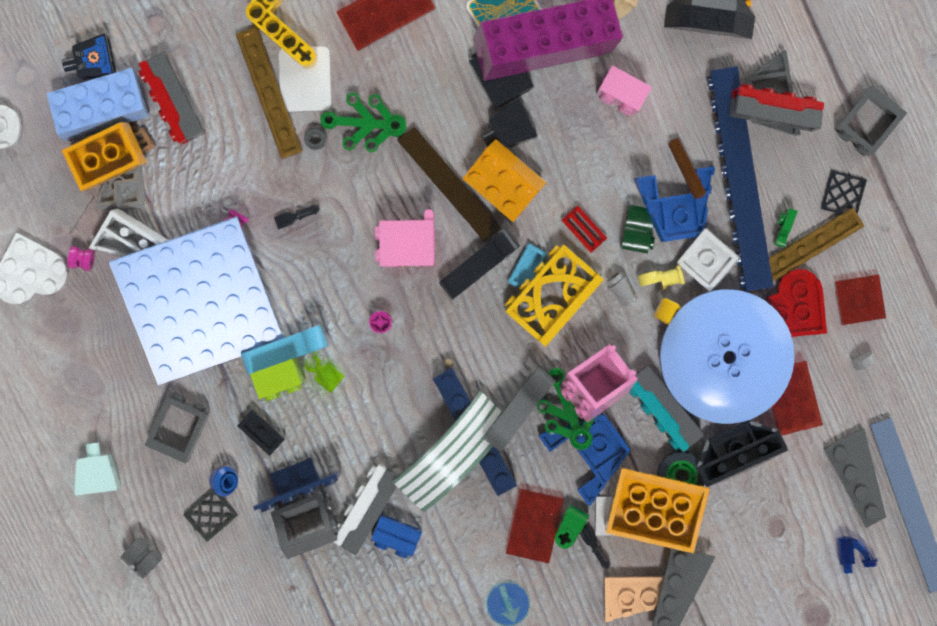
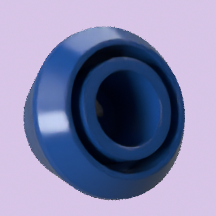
[209,466,238,497]

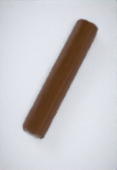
[668,138,706,199]

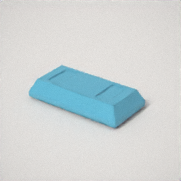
[508,243,548,288]

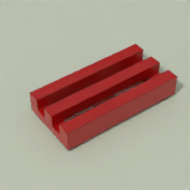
[561,206,608,253]

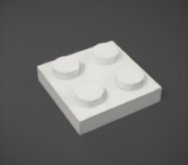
[677,229,740,292]

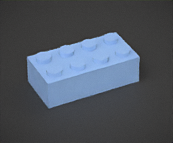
[46,68,149,142]

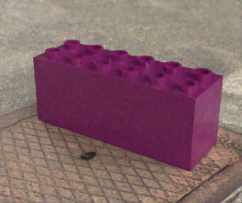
[473,0,623,81]

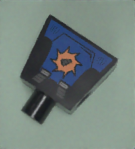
[62,33,117,79]

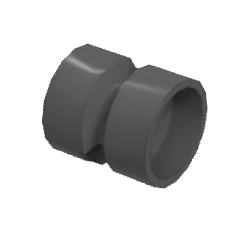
[120,536,163,579]

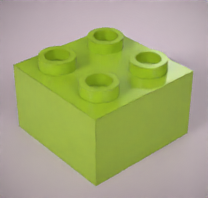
[250,358,306,402]

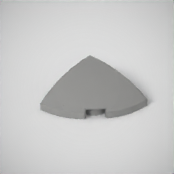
[96,166,145,210]

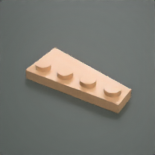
[604,576,664,623]

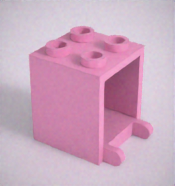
[375,209,435,267]
[560,344,638,422]

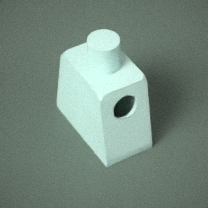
[75,442,121,495]

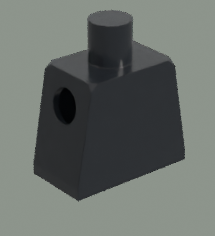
[481,99,538,148]

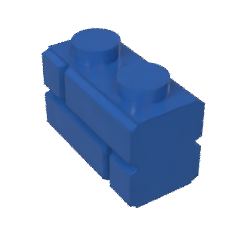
[371,514,423,558]

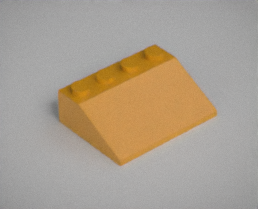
[605,468,710,553]

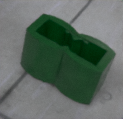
[620,205,655,254]

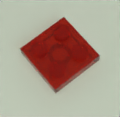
[834,274,886,325]

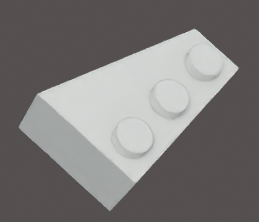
[89,208,168,256]

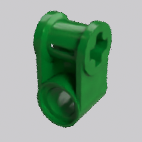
[555,505,590,549]

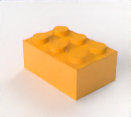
[62,122,147,191]
[462,140,547,222]

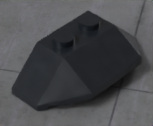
[664,0,755,40]
[697,420,788,487]

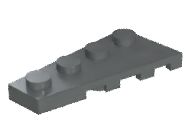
[823,428,886,528]
[652,548,715,626]

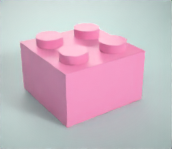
[596,65,652,116]

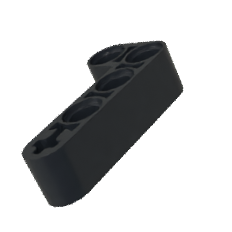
[439,228,521,300]

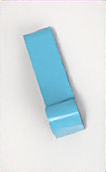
[240,325,329,375]

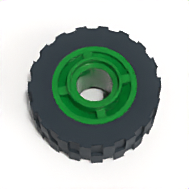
[657,451,705,487]

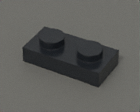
[237,409,285,456]

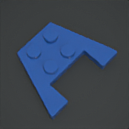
[634,166,715,242]
[538,414,631,506]

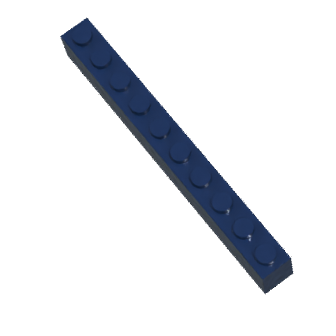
[707,66,774,292]

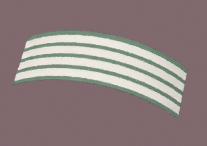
[392,391,502,512]

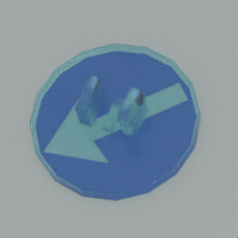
[486,582,530,626]

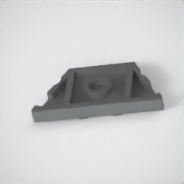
[745,50,801,136]

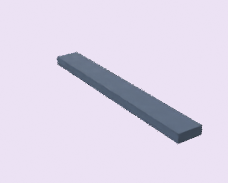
[869,418,937,593]

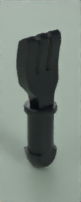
[274,204,320,230]
[579,524,611,569]

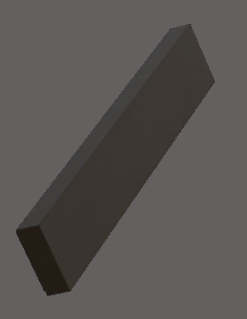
[398,127,501,242]

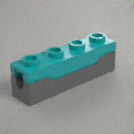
[629,365,704,452]

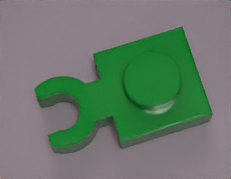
[774,208,798,247]

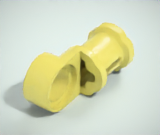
[637,265,685,290]

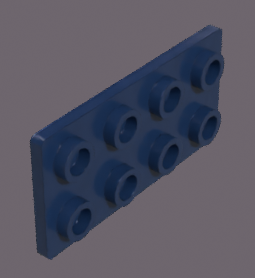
[253,457,341,512]

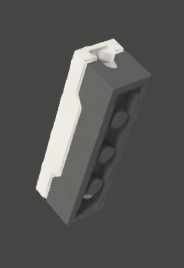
[333,464,400,556]

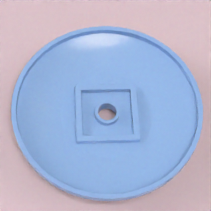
[660,289,794,424]

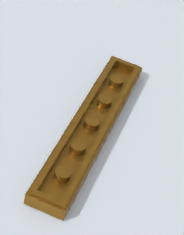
[235,27,303,159]
[738,208,865,294]

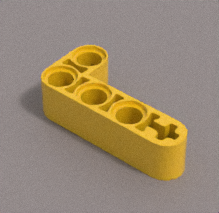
[246,0,318,69]

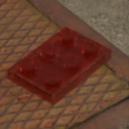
[771,360,823,436]
[506,488,564,564]

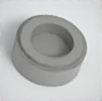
[852,352,876,370]

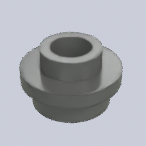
[304,128,327,150]

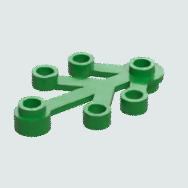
[320,93,407,153]
[537,368,599,450]

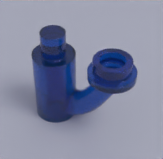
[837,536,878,574]

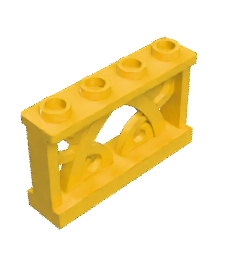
[504,244,604,347]

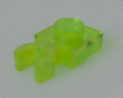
[304,356,345,393]

